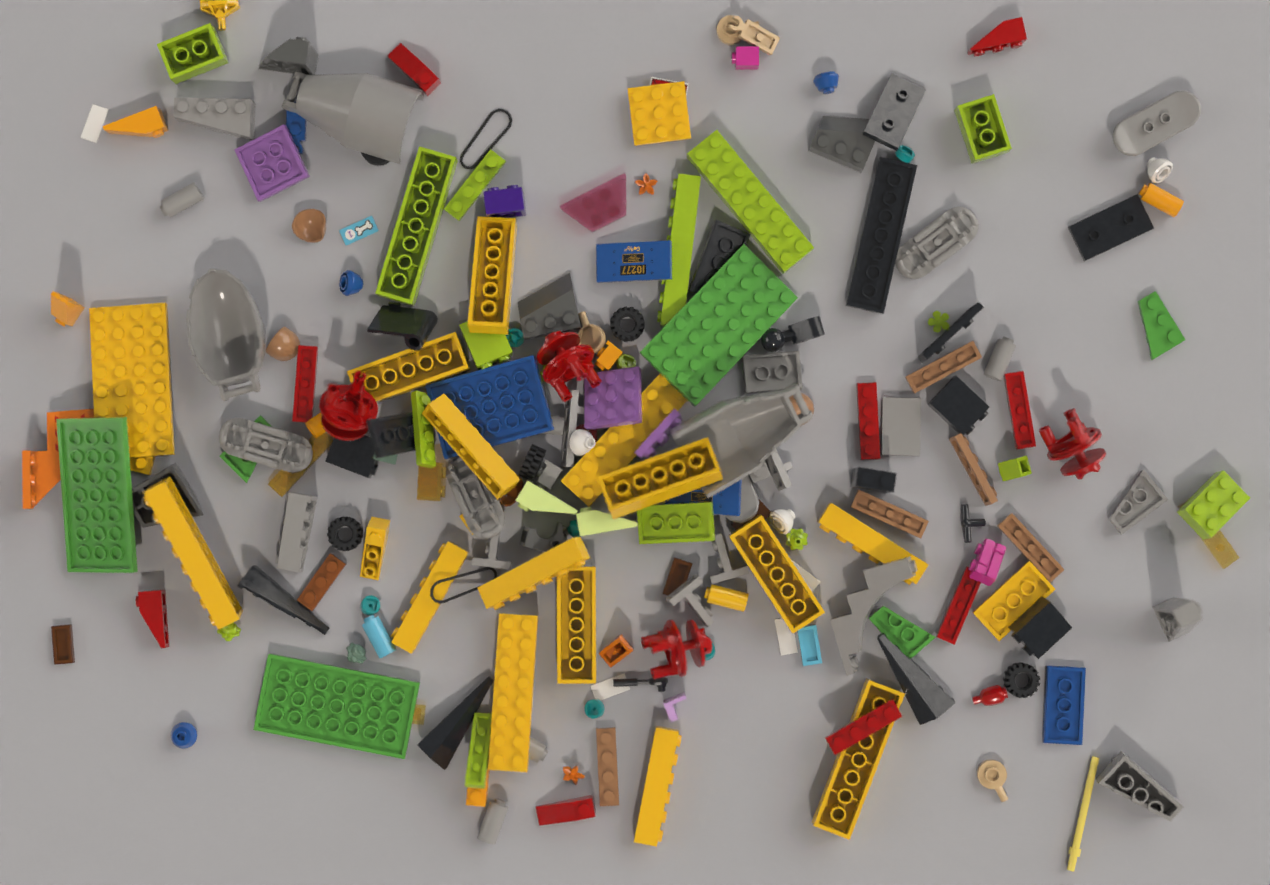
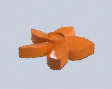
[635,173,657,195]
[563,766,585,785]

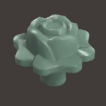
[346,643,367,664]

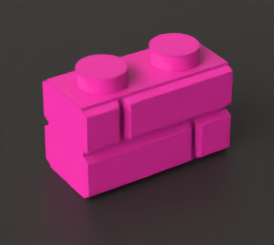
[969,539,1006,586]

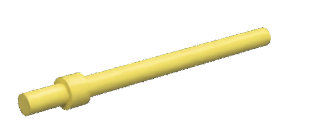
[1067,756,1099,872]

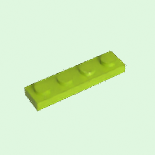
[444,149,506,221]
[411,391,436,468]
[465,713,492,789]

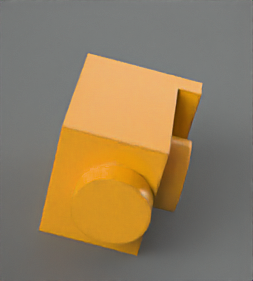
[595,340,623,371]

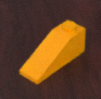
[103,106,169,138]
[51,291,85,327]

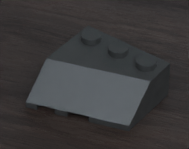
[259,37,318,75]
[809,115,875,173]
[517,273,581,340]
[132,463,204,528]

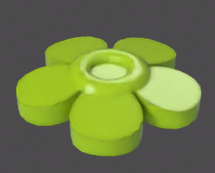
[928,311,950,333]

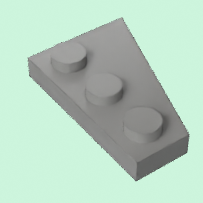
[1109,470,1168,535]

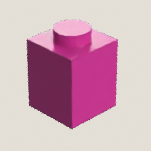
[732,46,759,70]

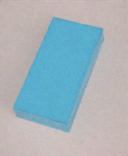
[797,625,822,666]

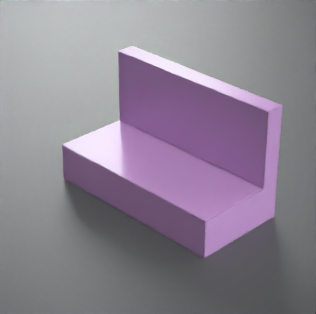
[663,692,687,722]

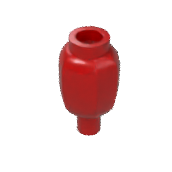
[972,685,1008,706]

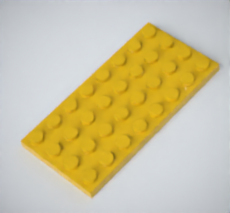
[89,303,175,458]

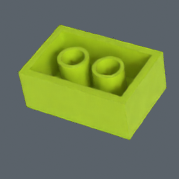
[157,23,229,84]
[954,94,1012,164]
[1177,470,1250,540]

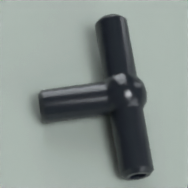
[961,504,986,543]

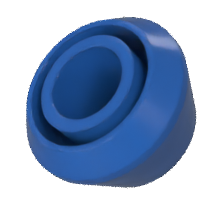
[813,71,839,94]
[339,270,363,296]
[171,722,197,749]

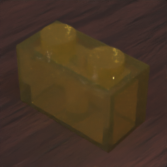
[417,462,447,501]

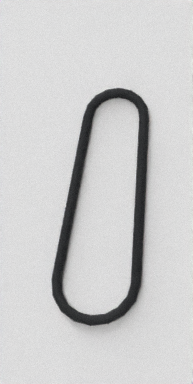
[460,109,512,169]
[430,567,497,603]

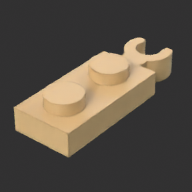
[728,16,780,56]

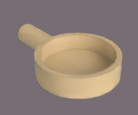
[717,15,759,45]
[578,312,606,353]
[977,759,1008,802]

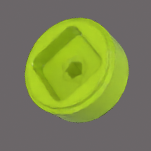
[616,354,637,369]

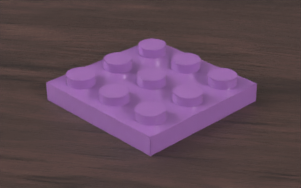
[235,124,310,202]
[584,366,642,430]
[635,409,682,461]

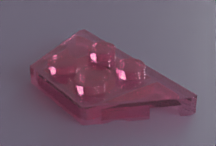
[559,173,627,233]

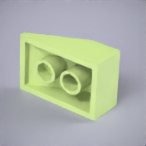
[516,481,578,514]
[576,507,638,536]

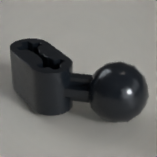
[761,316,825,352]

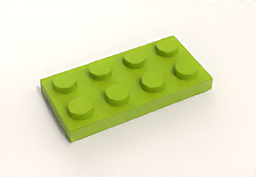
[637,502,715,544]

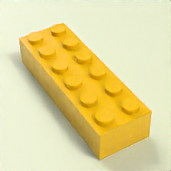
[468,216,517,335]
[347,332,470,403]
[598,437,723,520]
[728,515,825,633]
[557,566,597,684]

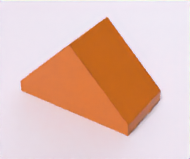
[599,634,634,668]

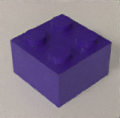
[483,185,526,218]

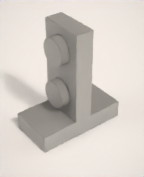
[472,531,512,570]
[709,533,749,584]
[665,575,714,627]

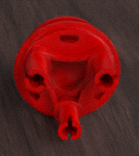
[536,331,602,402]
[319,371,378,441]
[1039,408,1106,480]
[641,619,712,679]

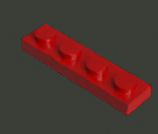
[292,345,318,423]
[1004,371,1036,450]
[857,382,880,460]
[936,566,981,645]
[825,699,902,755]

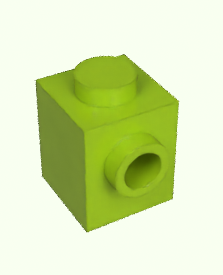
[998,455,1032,482]

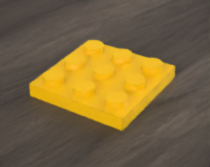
[627,81,691,146]

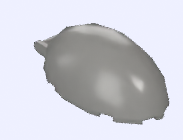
[186,269,266,401]

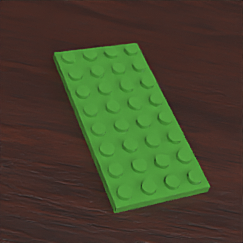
[639,244,798,407]
[56,417,138,573]
[253,653,420,759]

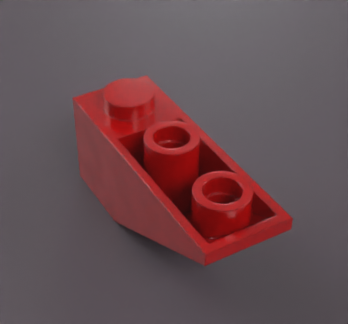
[967,17,1027,57]

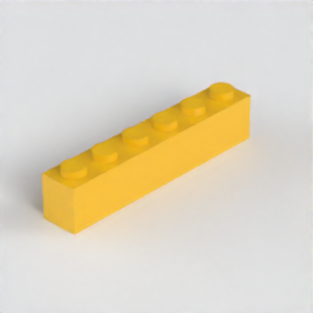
[422,394,520,500]
[817,503,929,585]
[477,537,590,610]
[391,541,469,654]
[634,726,682,847]

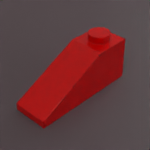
[387,43,441,96]
[136,590,169,648]
[536,795,596,826]

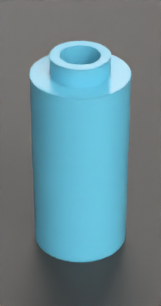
[362,615,397,659]

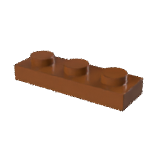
[297,553,346,611]

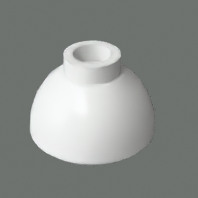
[1146,158,1173,183]
[569,429,595,456]
[770,509,795,534]

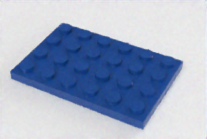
[425,355,555,459]

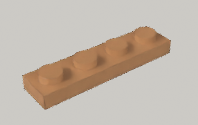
[905,341,982,394]
[949,433,998,506]
[850,489,929,539]
[997,513,1064,583]
[596,727,619,806]

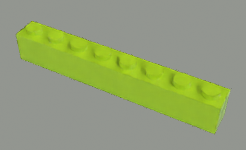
[657,173,701,327]

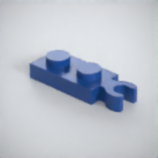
[286,102,307,155]

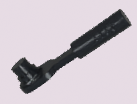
[613,677,668,692]

